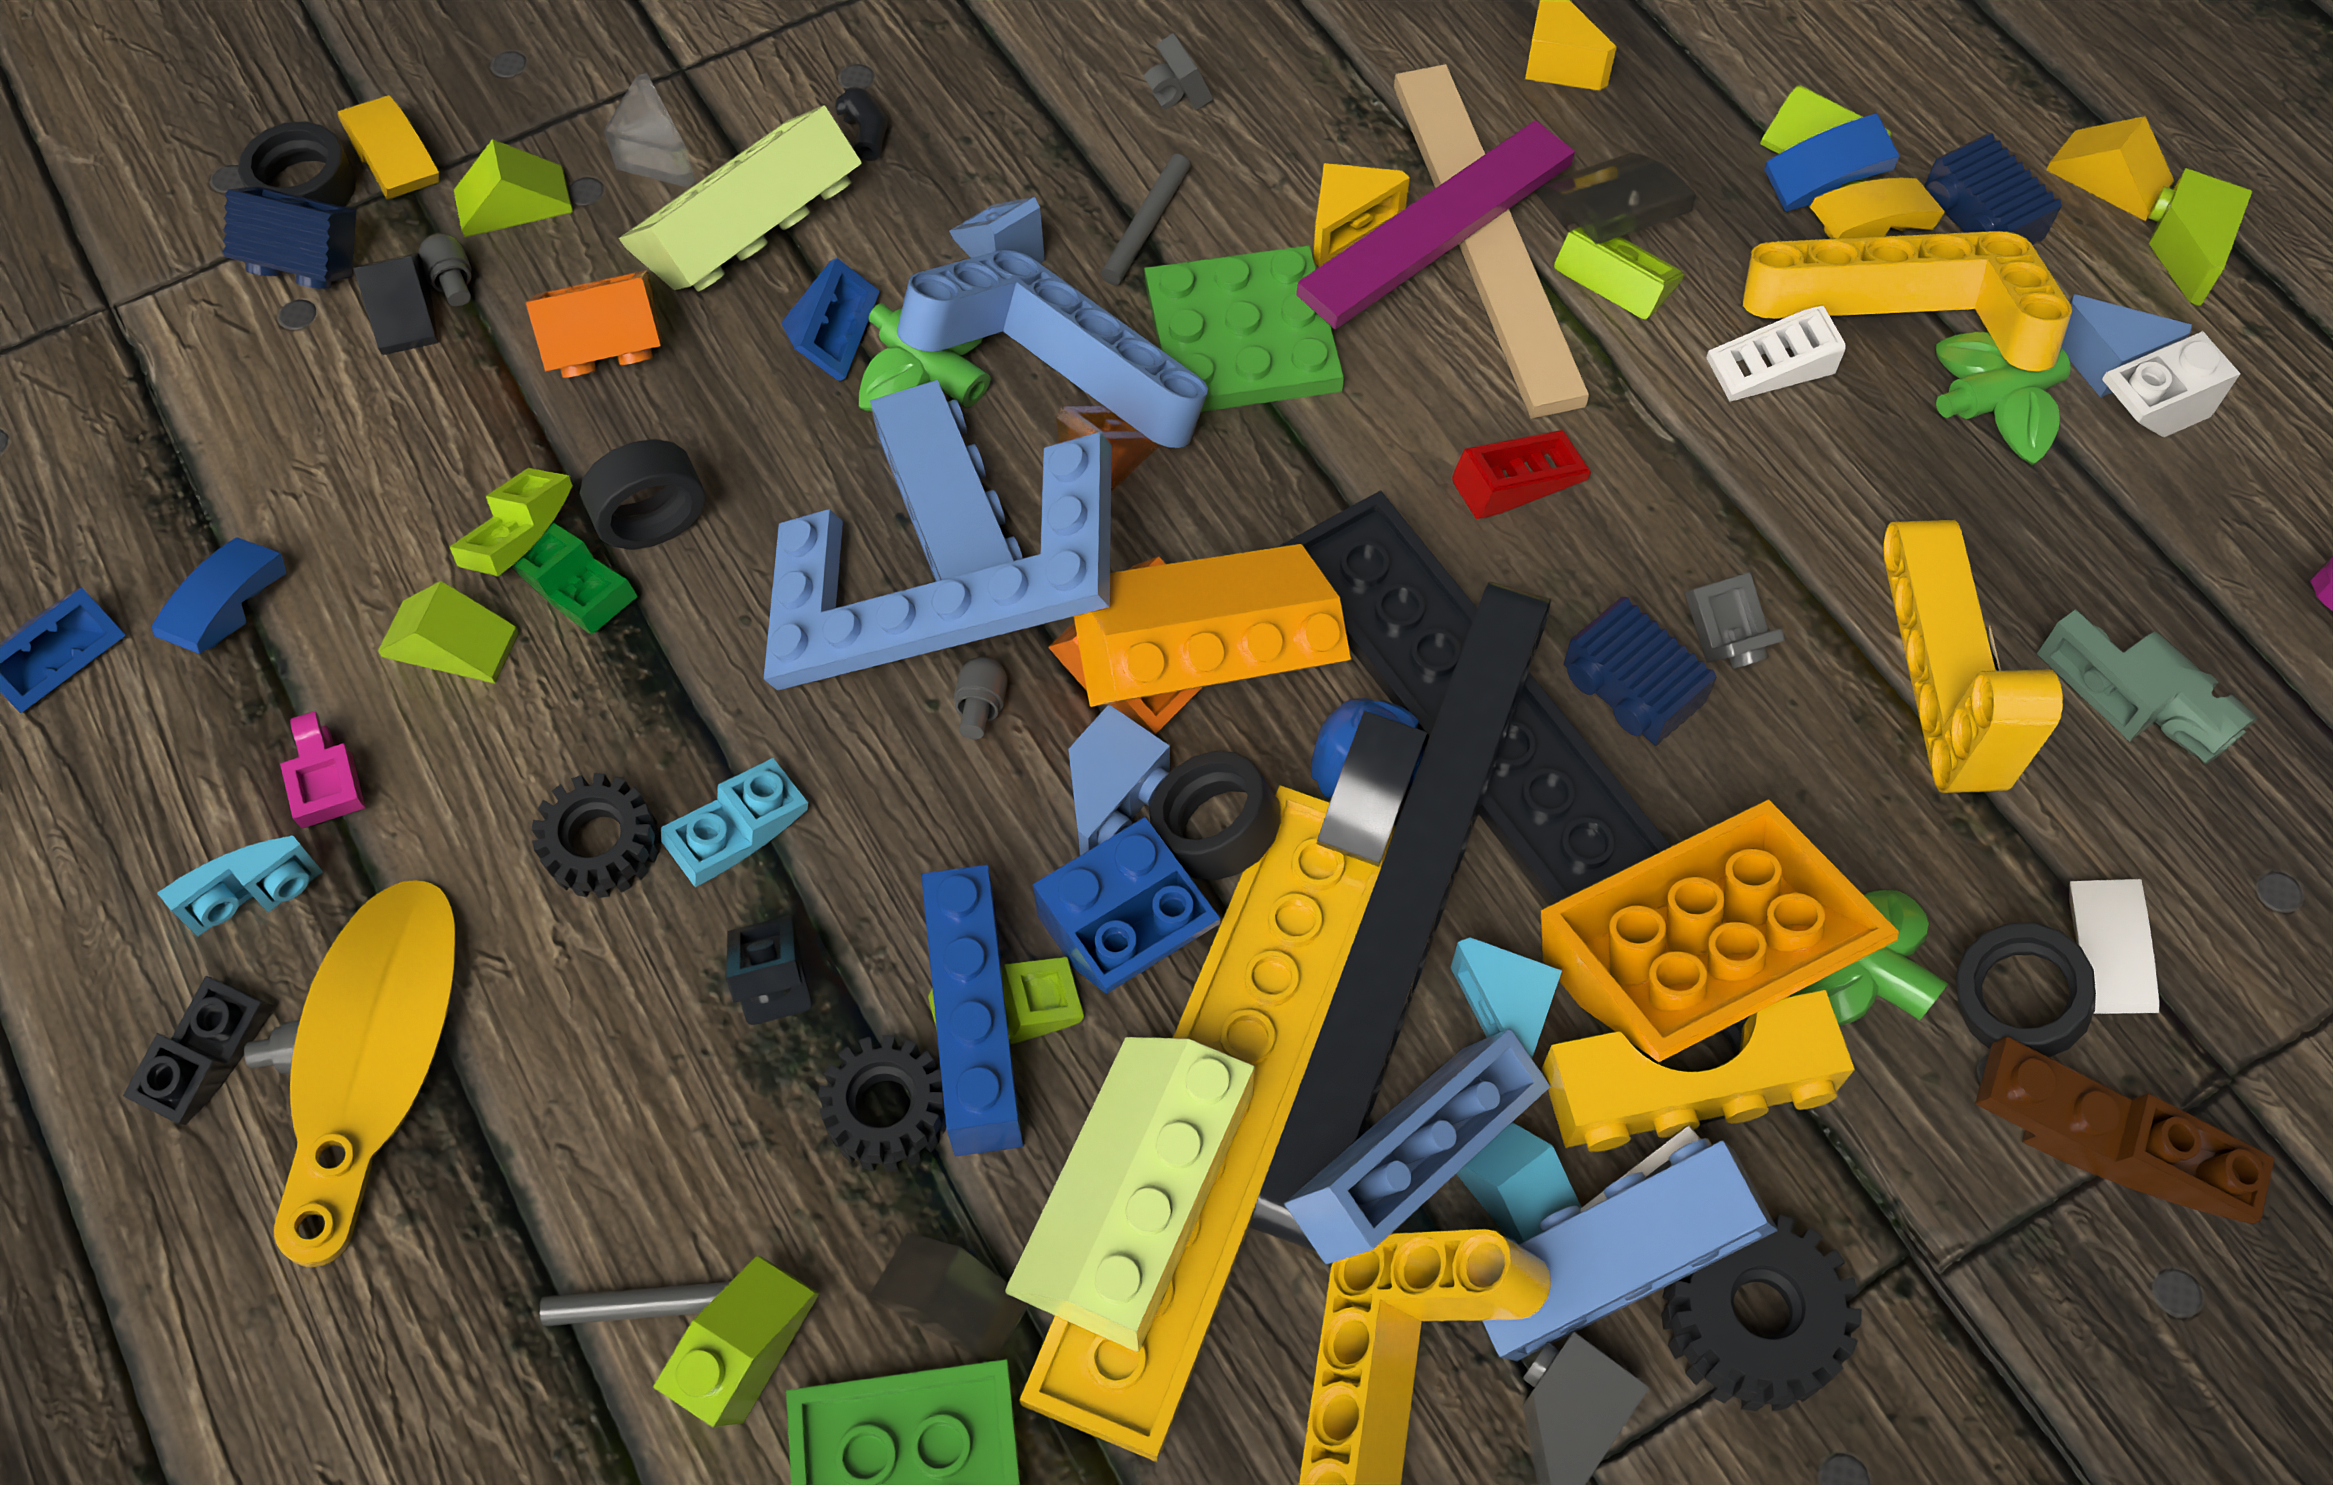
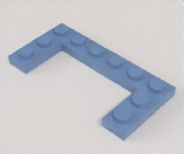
[764,432,1112,690]

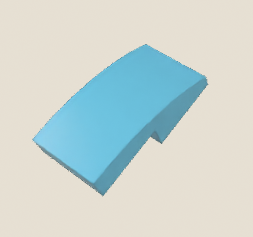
[661,758,808,888]
[157,836,323,937]

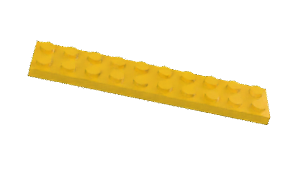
[1020,785,1396,1462]

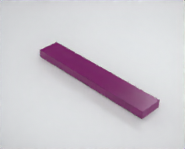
[1296,120,1575,330]

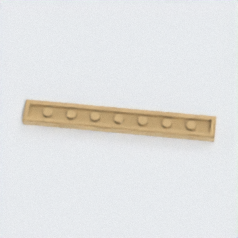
[1394,64,1589,419]

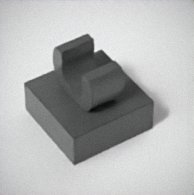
[1143,33,1213,111]

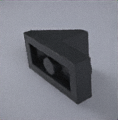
[726,915,812,1025]

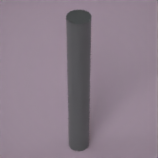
[1101,154,1191,285]
[540,1282,730,1326]

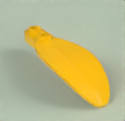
[274,880,455,1267]

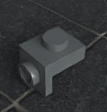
[1685,572,1786,669]

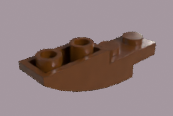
[1975,1036,2275,1224]

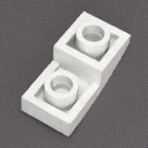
[2069,879,2159,1014]

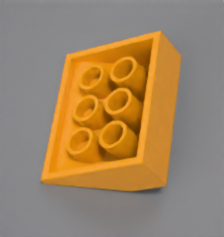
[1541,799,1899,1062]

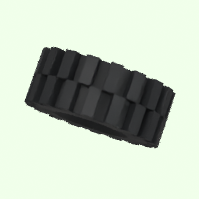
[1661,1214,1862,1412]

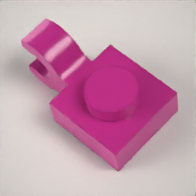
[280,711,365,829]

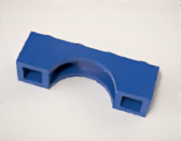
[921,865,1023,1157]

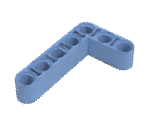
[897,250,1208,448]

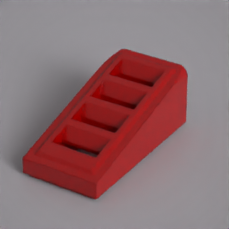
[1452,430,1591,519]

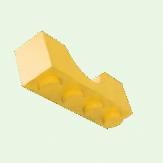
[1542,990,1855,1152]

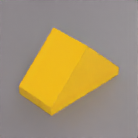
[1525,0,1617,91]
[2046,116,2174,221]
[1313,163,1410,267]

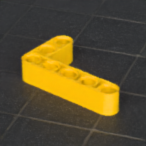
[1743,231,2073,371]
[1883,520,2063,793]
[1299,1229,1551,1485]

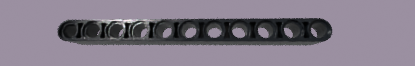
[1251,581,1551,1252]

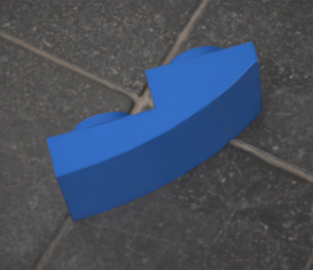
[1764,113,1900,212]
[151,537,286,654]

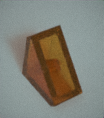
[1056,406,1160,492]

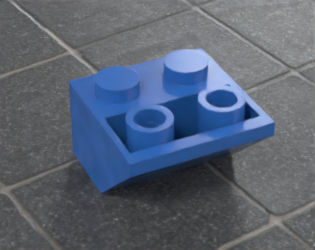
[1033,817,1220,994]

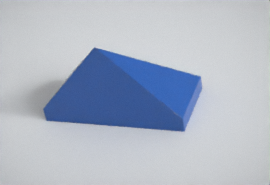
[781,257,880,381]
[0,587,125,713]

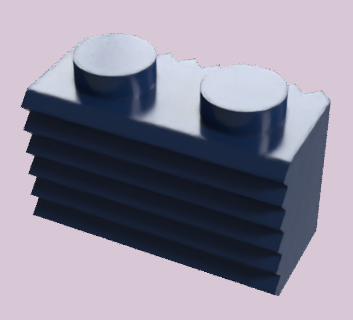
[1924,133,2062,245]
[222,187,356,289]
[1563,596,1717,746]

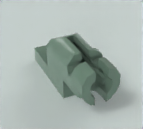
[2037,609,2258,764]

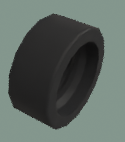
[238,121,356,207]
[580,439,706,550]
[1149,751,1281,880]
[1956,922,2096,1057]

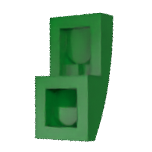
[511,522,638,635]

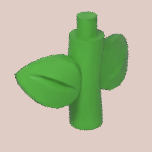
[859,303,991,412]
[1936,332,2071,466]
[1791,890,1949,1026]

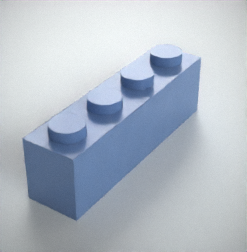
[870,380,1023,582]
[1284,1028,1551,1264]
[1482,1138,1778,1361]

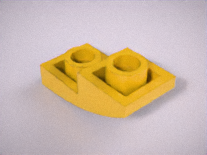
[338,95,439,200]
[1810,178,1945,239]

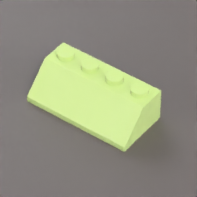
[619,105,862,292]
[1005,1037,1255,1353]

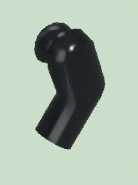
[835,87,888,161]

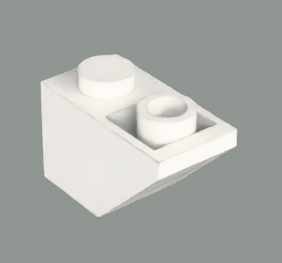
[2102,331,2241,437]

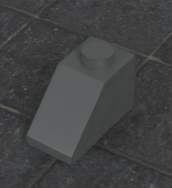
[1522,1332,1650,1485]

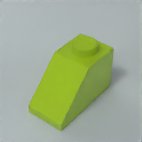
[2148,168,2252,306]
[653,1256,820,1427]

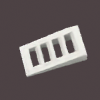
[1706,306,1845,402]

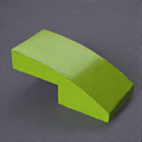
[449,468,573,576]
[928,957,1084,1044]

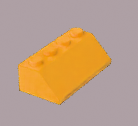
[1074,544,1351,707]

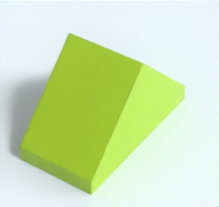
[454,139,573,237]
[378,581,519,684]

